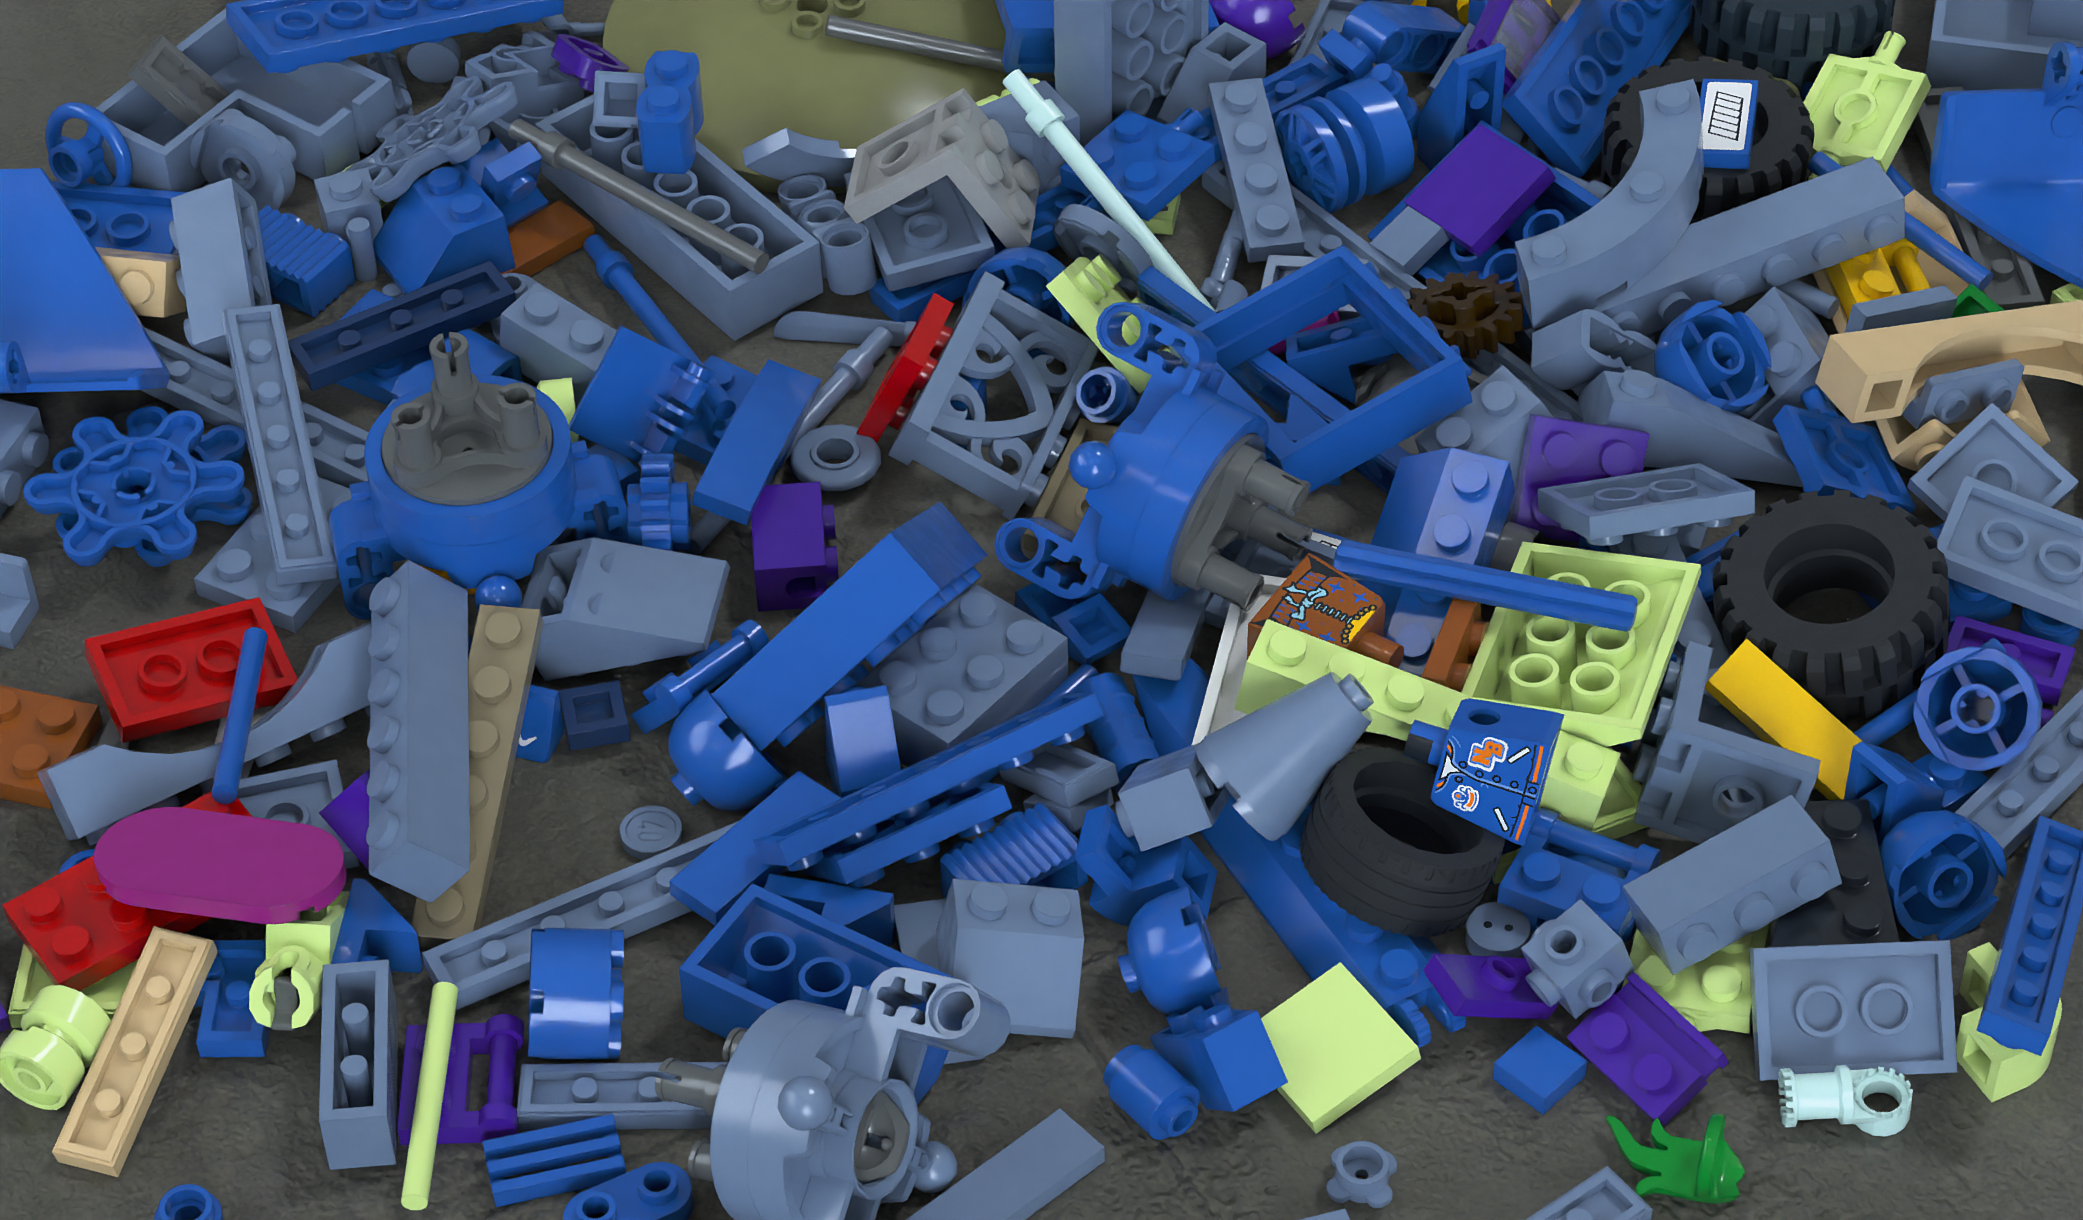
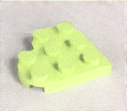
[1046,254,1170,394]

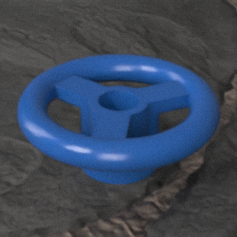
[45,102,133,187]

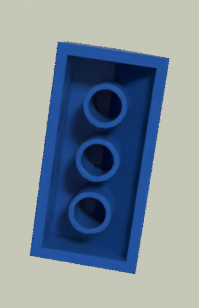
[1358,447,1515,677]
[679,883,956,1105]

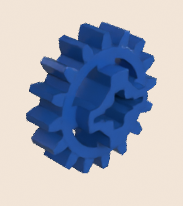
[627,453,692,552]

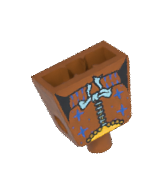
[1247,553,1404,668]

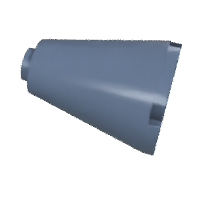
[1195,672,1374,841]

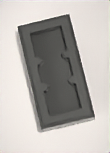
[127,34,230,127]

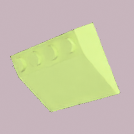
[1461,541,1701,747]

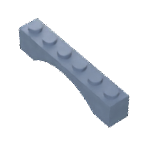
[37,621,371,846]

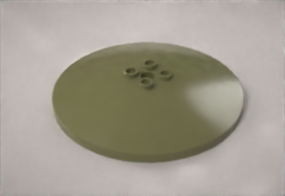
[603,0,1009,194]

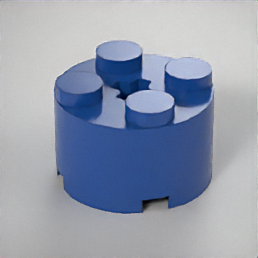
[528,928,624,1060]

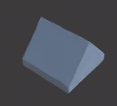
[593,71,646,128]

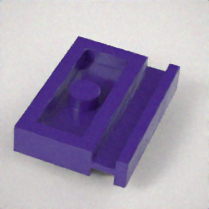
[1566,971,1729,1127]

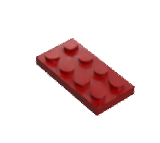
[2,791,252,992]

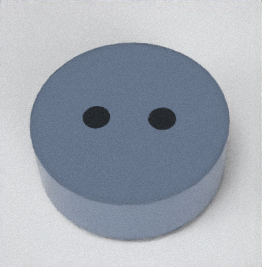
[1465,902,1531,958]

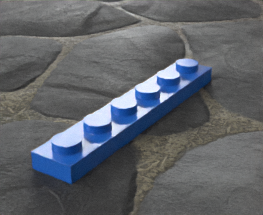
[753,693,1104,871]
[1976,815,2083,1056]

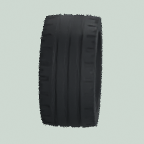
[1300,747,1505,937]

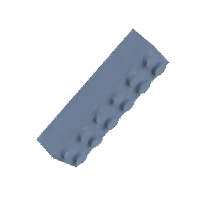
[535,94,823,341]

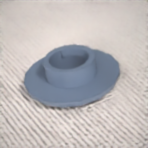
[790,424,881,491]

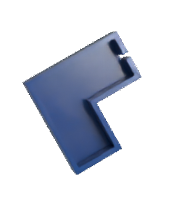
[711,502,988,752]

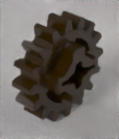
[1406,271,1524,360]

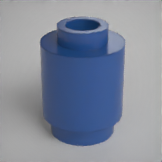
[1103,1045,1200,1140]

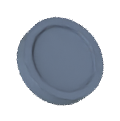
[620,805,683,860]

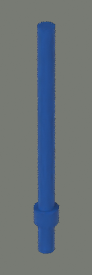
[584,234,736,420]

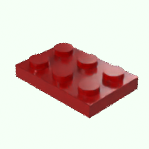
[84,597,298,743]

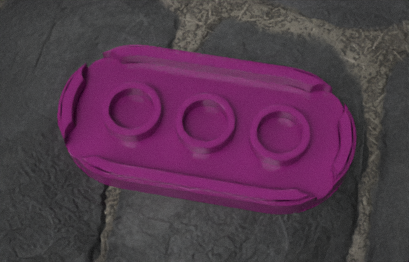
[94,807,347,924]

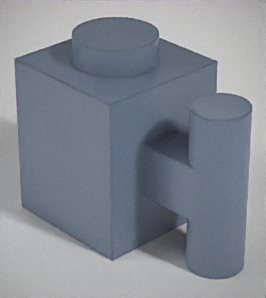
[314,168,383,282]

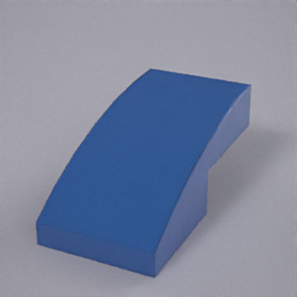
[1014,583,1132,664]

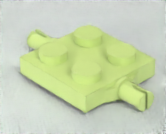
[1803,31,1931,180]
[1622,922,1771,1034]

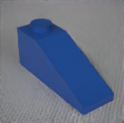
[1417,42,1506,171]

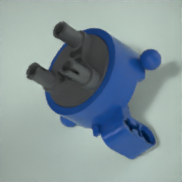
[994,302,1313,612]
[329,332,629,620]

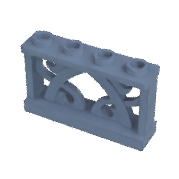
[888,271,1103,520]

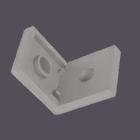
[844,88,1040,248]

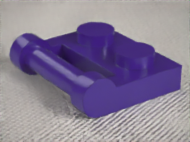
[397,1014,524,1145]

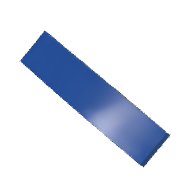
[692,359,822,526]

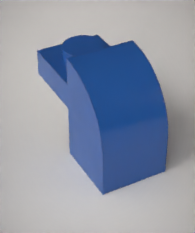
[452,138,548,229]
[1075,804,1217,926]

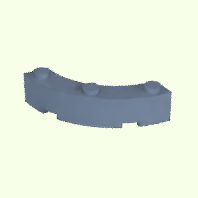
[1515,79,1704,329]

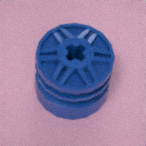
[1274,76,1415,214]

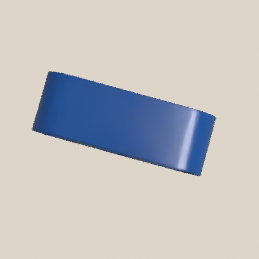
[1342,1,1465,74]

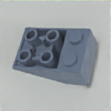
[521,537,730,681]

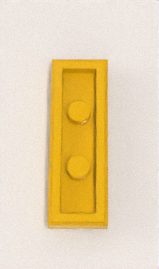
[1705,639,1862,800]

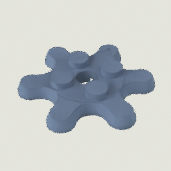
[345,76,518,202]

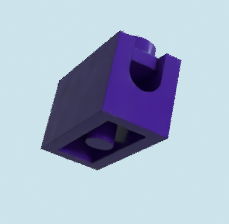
[751,482,839,612]

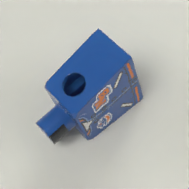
[1403,698,1565,846]

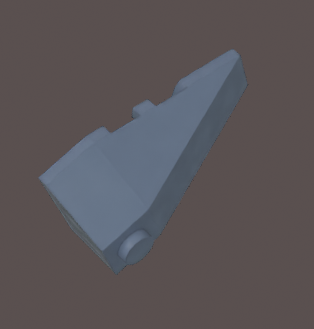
[1578,370,1803,487]

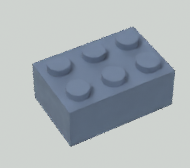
[855,583,1068,767]

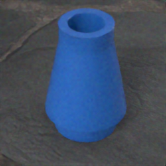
[1076,366,1142,423]

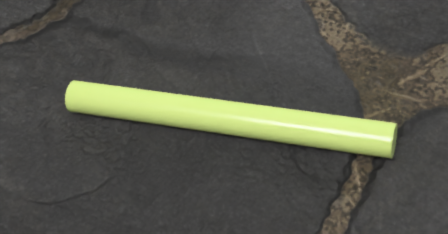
[401,982,458,1210]

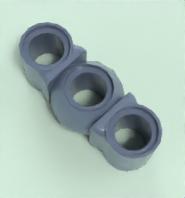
[777,174,878,295]

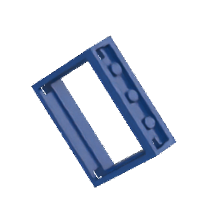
[1169,245,1473,493]

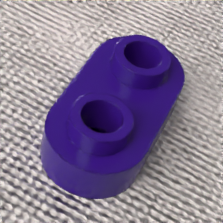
[551,34,629,93]

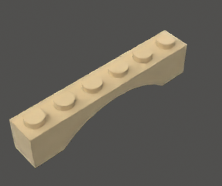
[1815,300,2083,423]

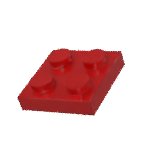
[856,293,954,443]

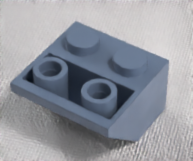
[1737,287,1836,433]

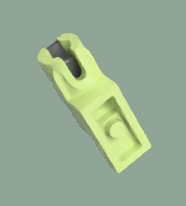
[249,891,350,1031]

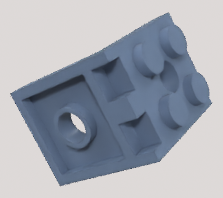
[1632,640,1821,844]

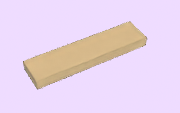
[52,926,218,1177]

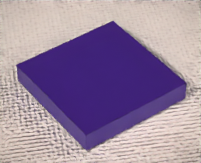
[1404,123,1556,258]

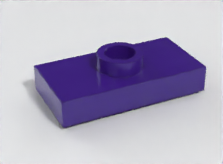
[1423,953,1560,1020]

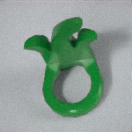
[1606,1113,1745,1204]

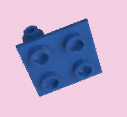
[568,325,715,466]

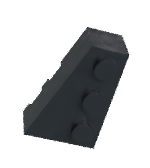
[1771,799,1899,947]

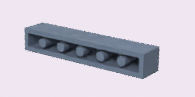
[1592,156,1905,336]
[366,560,470,903]

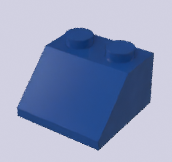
[373,163,516,295]

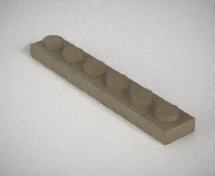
[411,604,544,948]

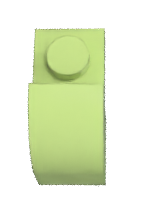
[1956,942,2062,1103]

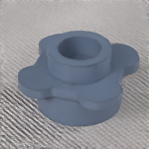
[1326,1141,1397,1208]

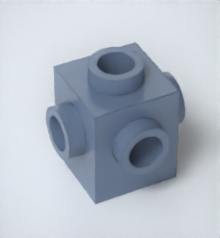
[1521,899,1635,1019]

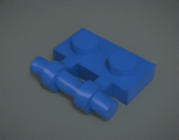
[1317,28,1421,139]

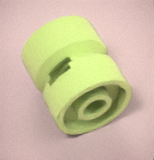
[0,985,111,1110]

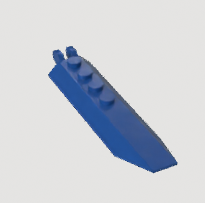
[1132,657,1467,1048]

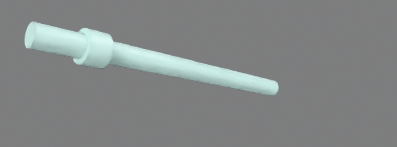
[1002,69,1215,312]

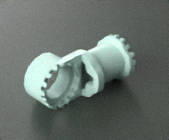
[1778,1065,1913,1137]

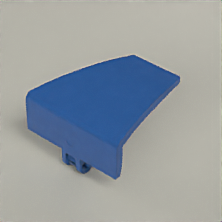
[1929,41,2083,289]
[0,168,170,393]

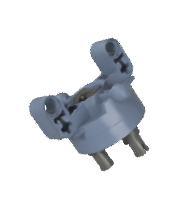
[655,967,1011,1220]

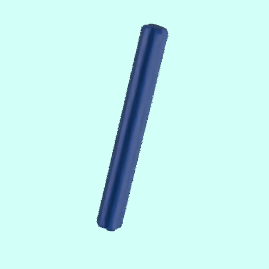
[1334,540,1637,632]

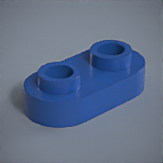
[563,1162,694,1220]

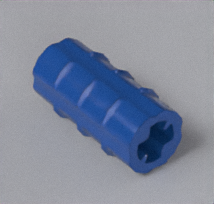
[1075,673,1159,794]

